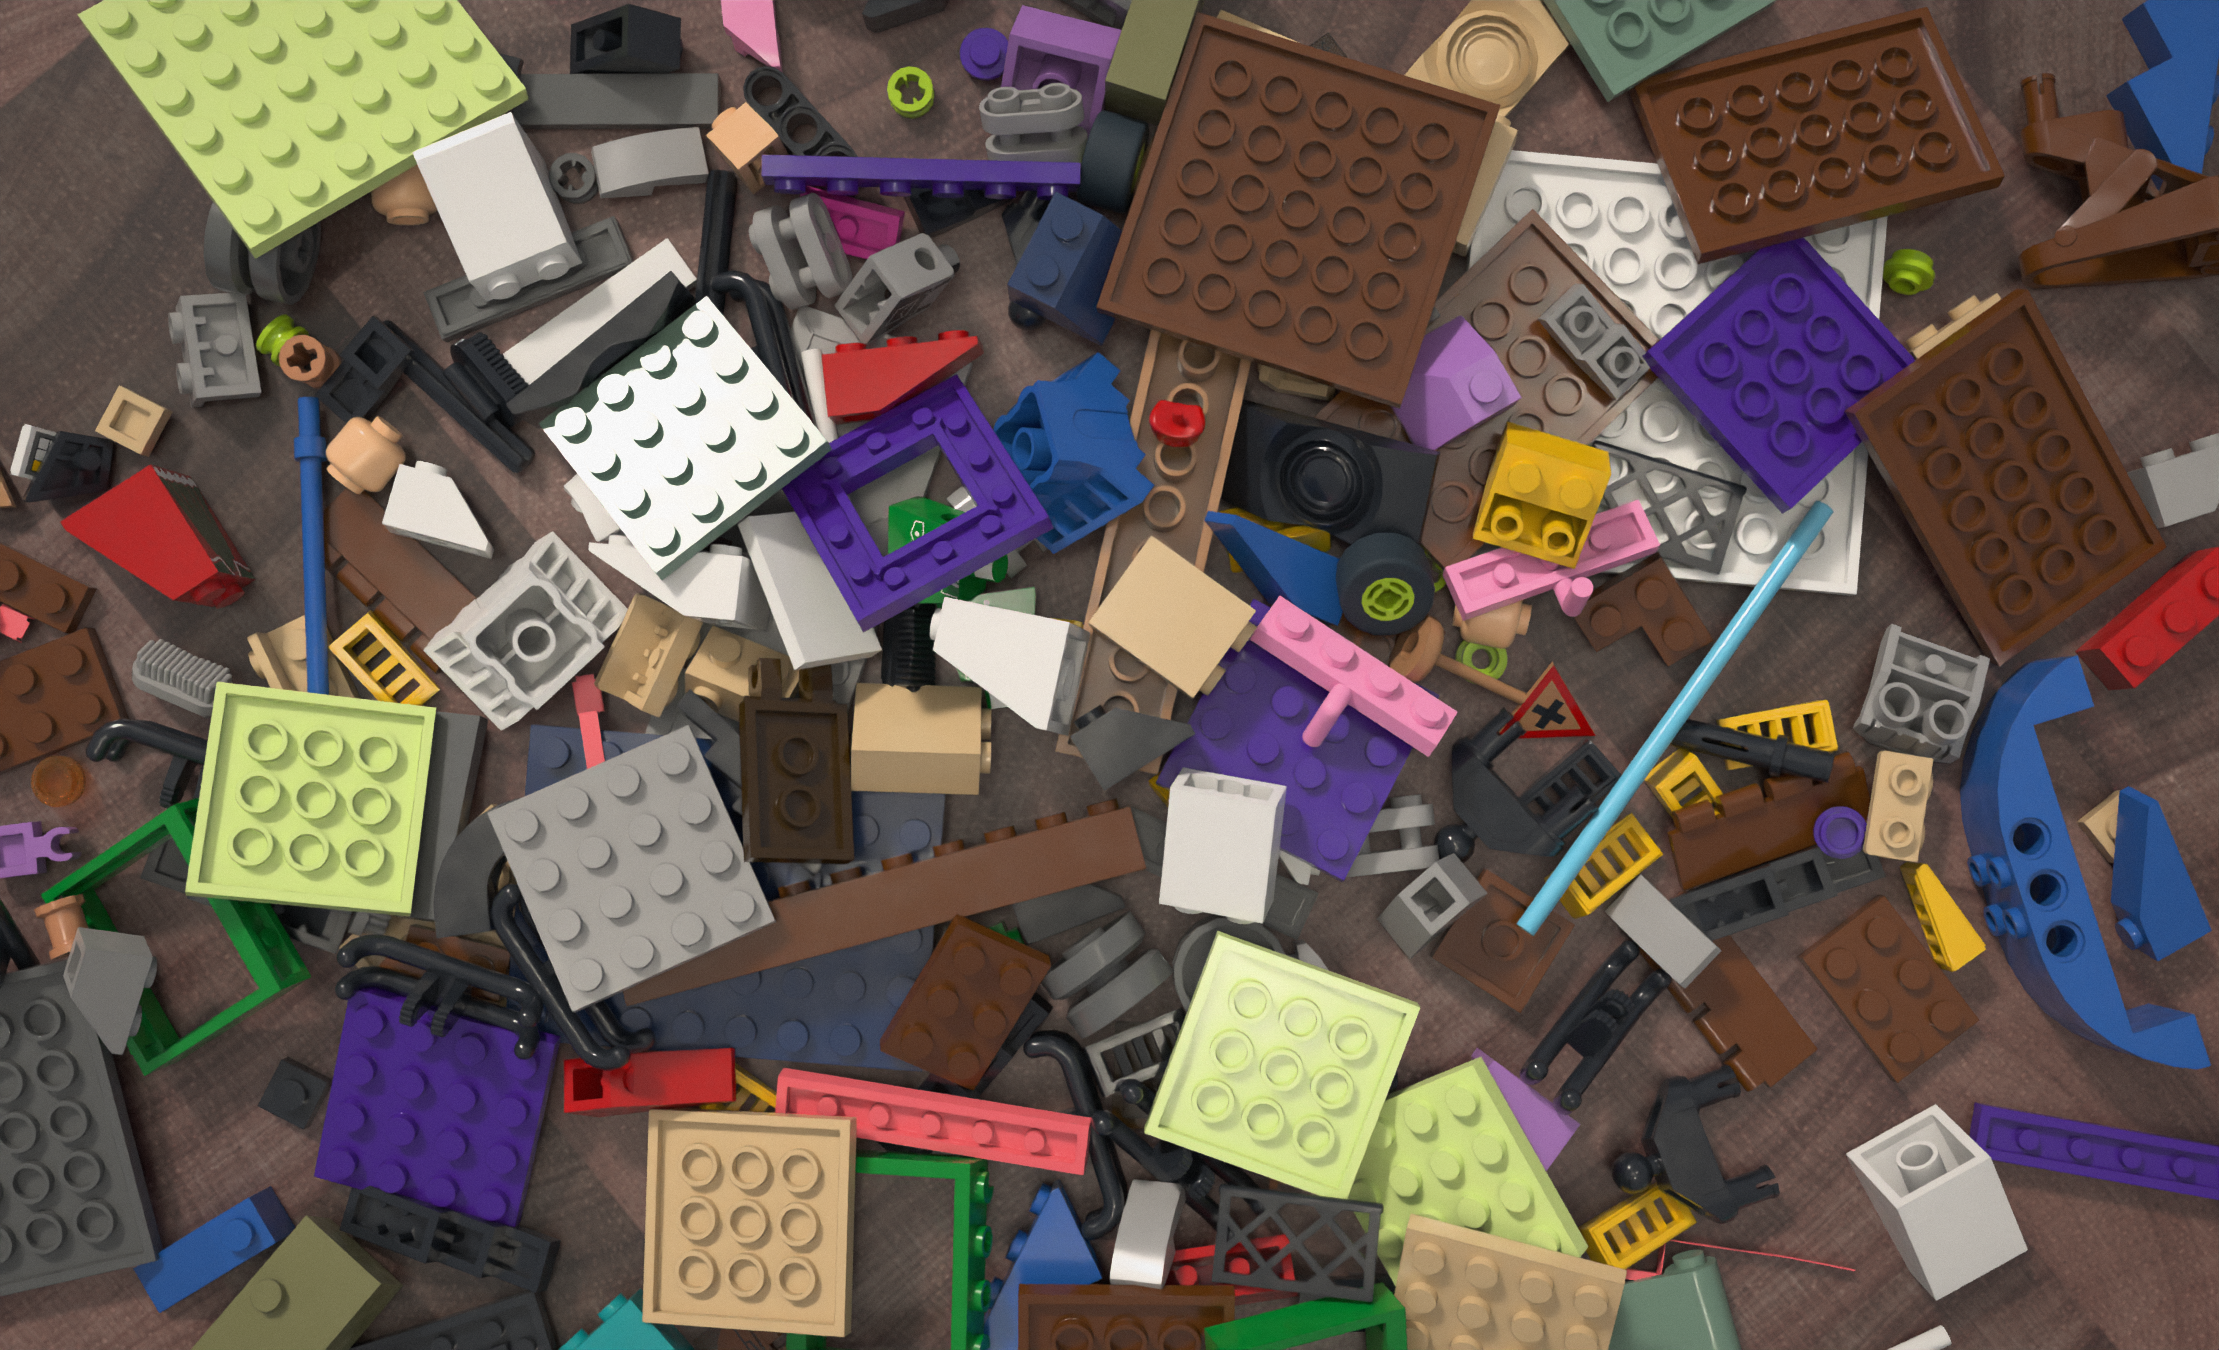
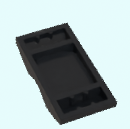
[505,271,695,429]
[1221,399,1440,546]

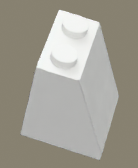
[413,112,582,302]
[930,597,1090,736]
[1846,1104,2028,1301]

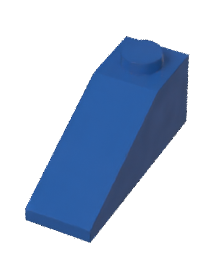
[1204,511,1343,626]
[2111,786,2212,962]
[133,1186,295,1313]

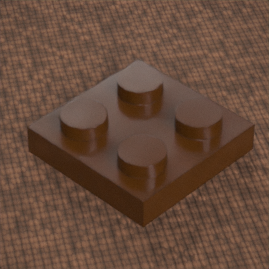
[1430,869,1575,1013]

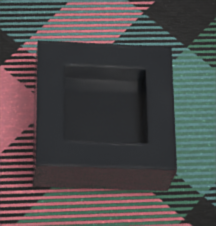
[258,1057,333,1130]

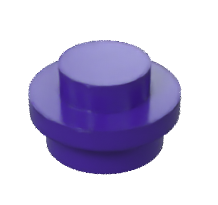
[960,28,1008,80]
[1813,806,1867,859]

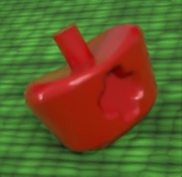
[1149,400,1206,448]

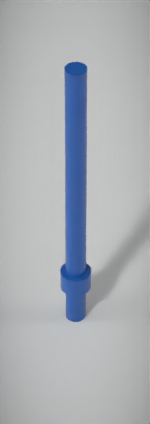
[294,397,329,695]

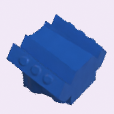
[993,352,1154,554]

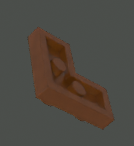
[1574,551,1714,667]

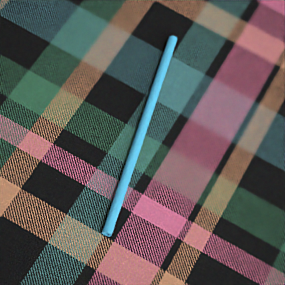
[1516,501,1834,936]

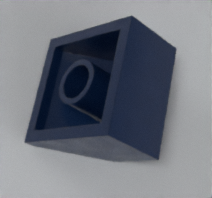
[1007,192,1122,346]

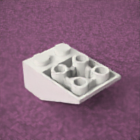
[588,535,770,631]

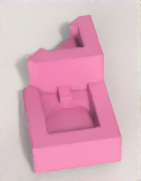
[721,0,783,73]

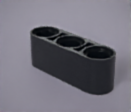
[743,66,862,197]

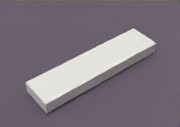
[503,238,697,385]

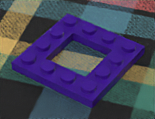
[782,374,1053,633]

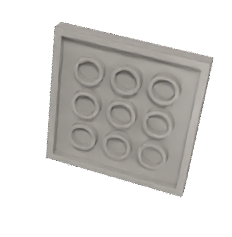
[487,725,776,1013]

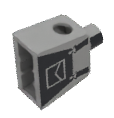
[834,233,960,346]

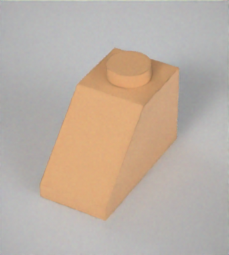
[706,102,789,194]

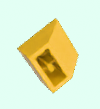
[1473,421,1611,569]

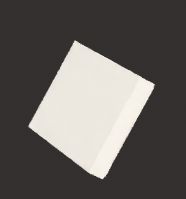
[738,512,882,670]

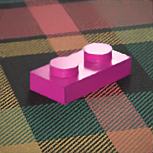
[800,186,905,259]

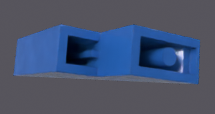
[2106,0,2219,191]
[984,1179,1103,1350]

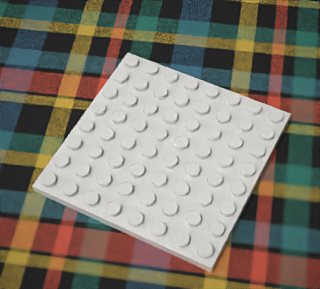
[1466,150,1888,596]

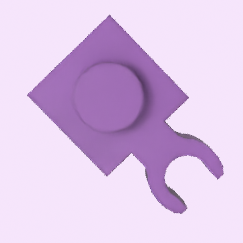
[0,821,81,879]

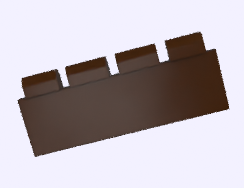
[323,488,477,674]
[1667,751,1870,890]
[1633,888,1818,1092]

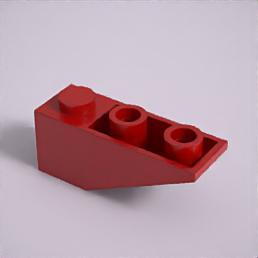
[821,330,984,425]
[564,1048,736,1117]

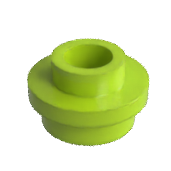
[1883,249,1935,295]
[1455,640,1508,684]

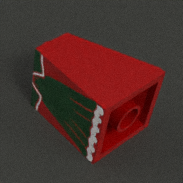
[60,464,256,609]

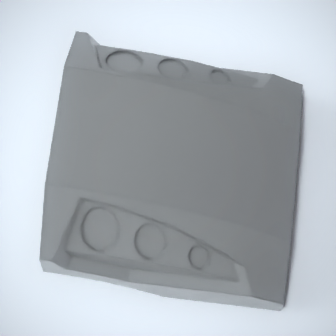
[1853,624,1990,763]

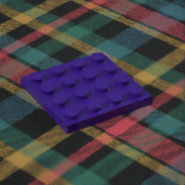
[1642,237,1915,514]
[1156,599,1440,882]
[314,987,561,1227]

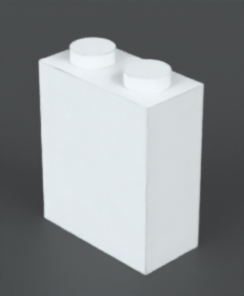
[1159,767,1287,924]

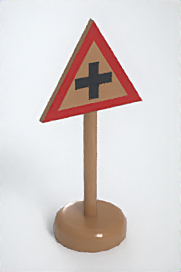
[1390,614,1596,739]

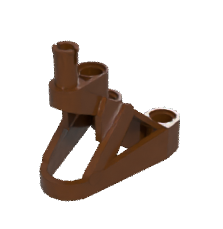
[2018,73,2219,289]

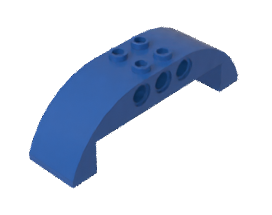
[1960,655,2211,1070]

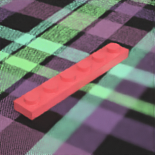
[775,1068,1092,1175]

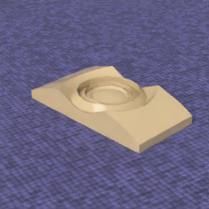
[1405,0,1571,117]

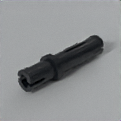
[1671,719,1836,783]

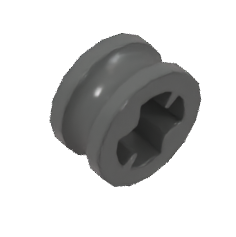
[549,153,599,204]

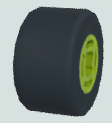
[1077,111,1149,213]
[1336,533,1435,635]

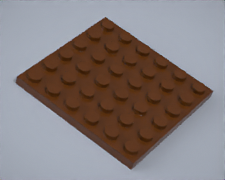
[1096,12,1501,409]

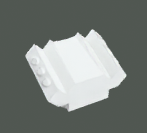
[423,531,628,731]

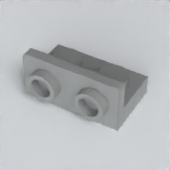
[168,293,261,408]

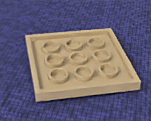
[642,1108,857,1337]
[1394,1214,1627,1350]

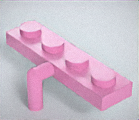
[1443,499,1660,621]
[1250,596,1457,757]

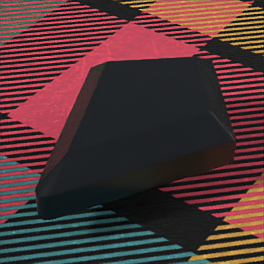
[23,431,114,503]

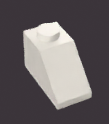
[382,461,494,559]

